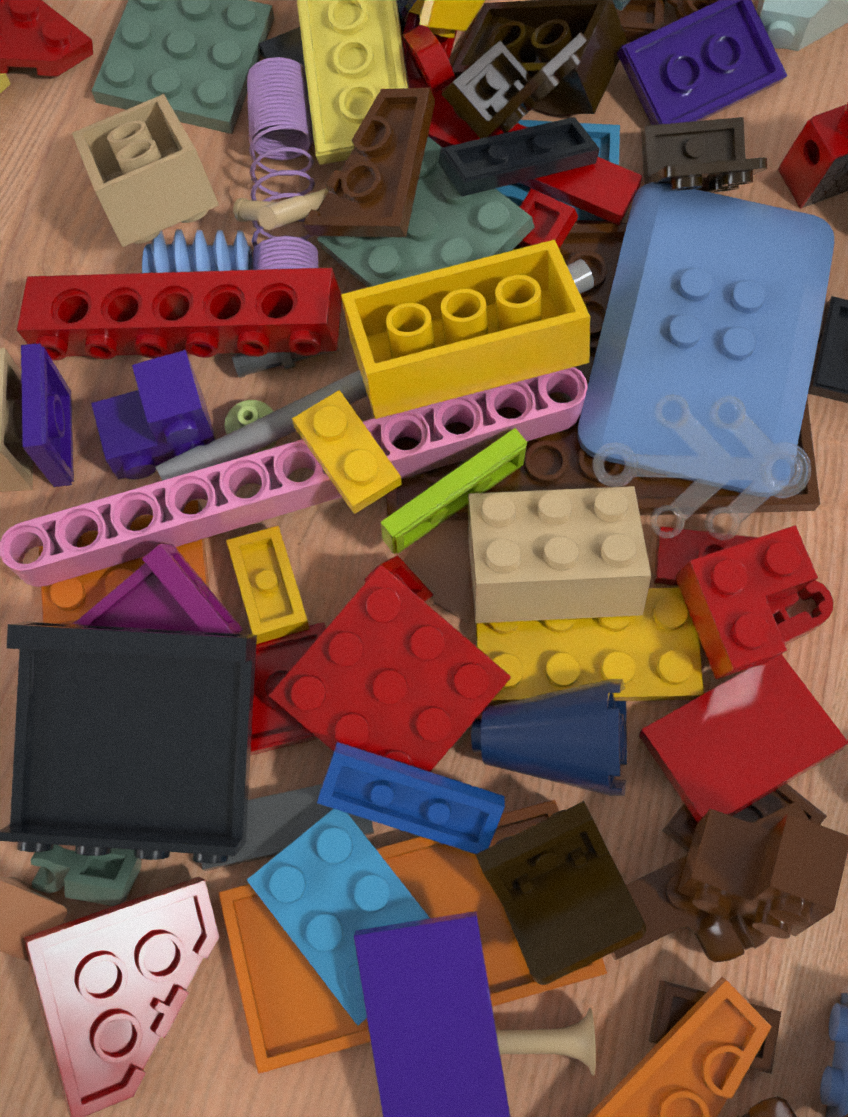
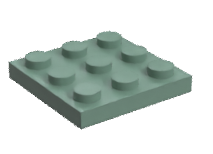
[92,0,274,134]
[317,137,535,287]

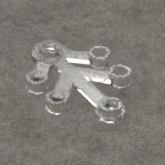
[592,394,811,540]

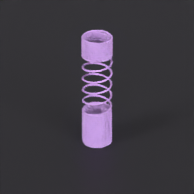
[247,57,319,270]

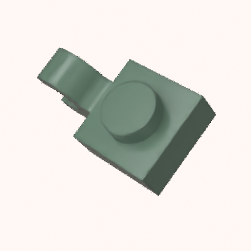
[31,844,142,906]

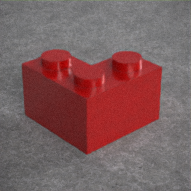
[675,525,818,680]

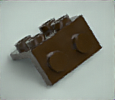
[441,32,587,139]
[641,117,768,192]
[476,801,646,985]

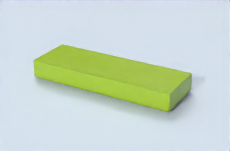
[381,428,527,554]

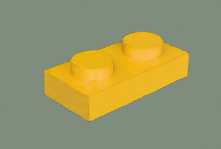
[292,390,402,514]
[226,525,309,644]

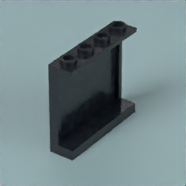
[0,622,257,864]

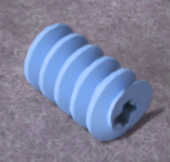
[142,229,253,273]

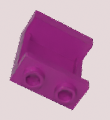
[72,544,243,634]

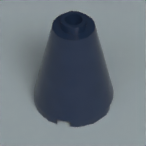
[471,679,627,796]

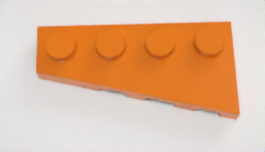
[587,977,772,1117]

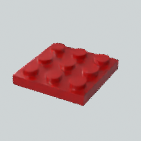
[268,565,511,772]

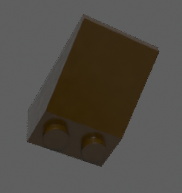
[452,0,628,114]

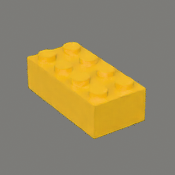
[341,240,590,419]

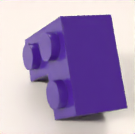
[91,350,216,480]

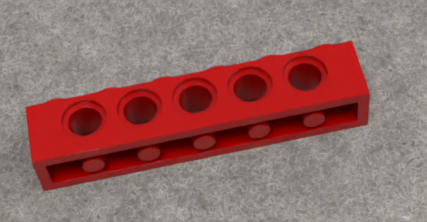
[17,268,342,361]

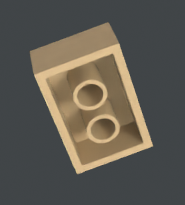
[72,94,219,247]
[468,486,651,623]

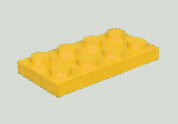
[476,588,704,705]

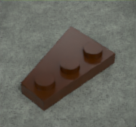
[302,88,435,237]

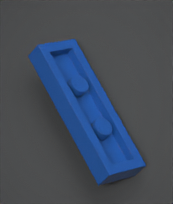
[317,742,505,854]

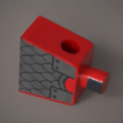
[778,102,848,209]

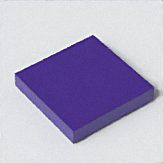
[21,343,74,487]

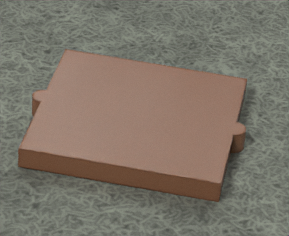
[403,520,474,623]

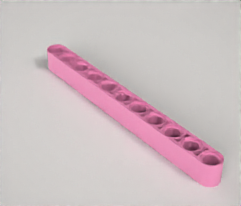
[0,367,588,587]

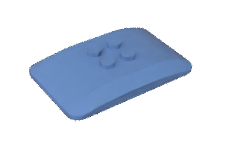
[577,182,834,497]

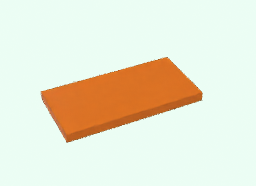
[218,799,607,1074]

